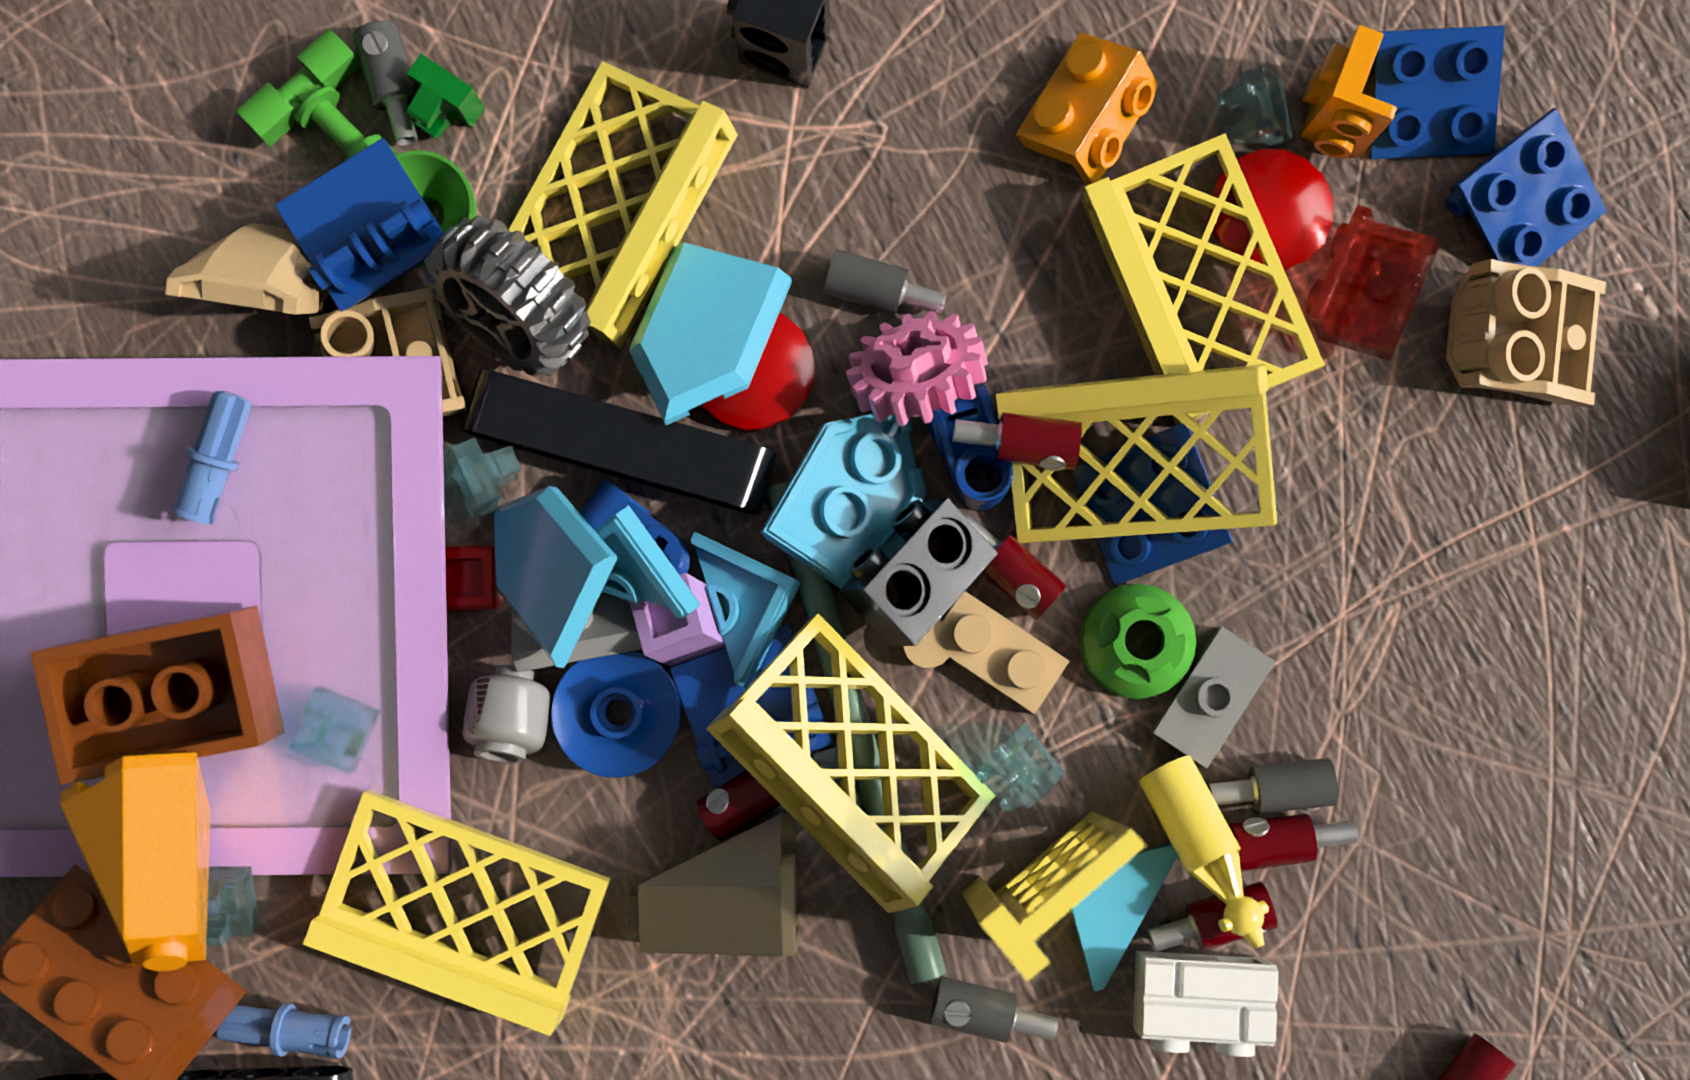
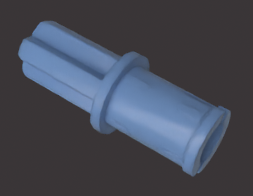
[171,390,251,524]
[215,1003,351,1059]

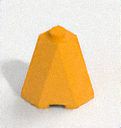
[60,752,211,971]

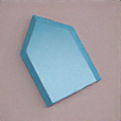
[629,242,792,426]
[760,414,927,588]
[494,486,617,668]

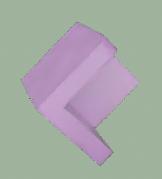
[629,573,726,667]

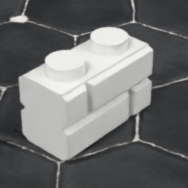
[1132,951,1278,1057]

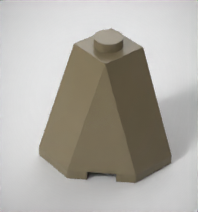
[627,810,800,957]

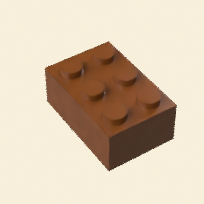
[30,605,285,785]
[0,864,247,1080]

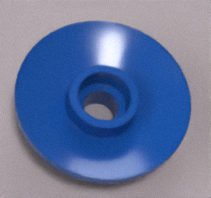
[551,651,681,778]

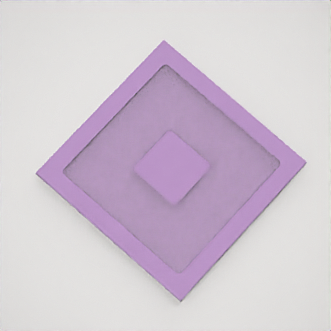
[0,356,452,877]

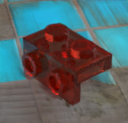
[1306,205,1439,361]

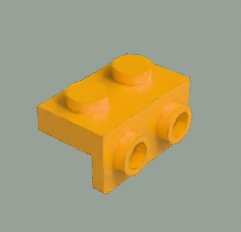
[1300,25,1397,158]
[1016,32,1158,184]

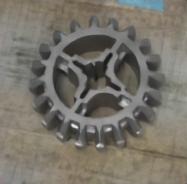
[424,215,591,377]

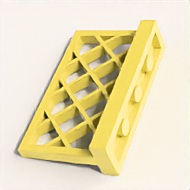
[509,61,738,349]
[1082,133,1325,425]
[996,364,1277,543]
[706,613,996,913]
[303,790,611,1036]
[961,811,1146,982]

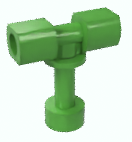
[236,28,398,161]

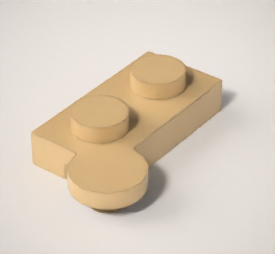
[903,591,1070,714]

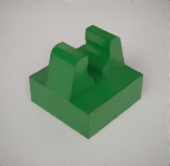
[406,53,485,139]

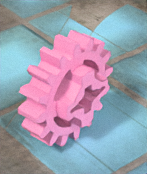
[846,311,988,426]

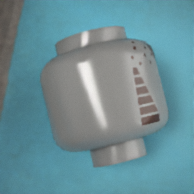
[462,665,552,764]

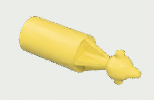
[1139,755,1269,949]

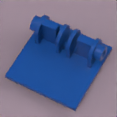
[1369,25,1505,159]
[1445,108,1607,267]
[275,137,444,312]
[1071,423,1233,586]
[670,624,833,789]

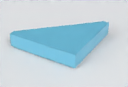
[595,506,701,619]
[690,531,801,688]
[1070,842,1178,992]

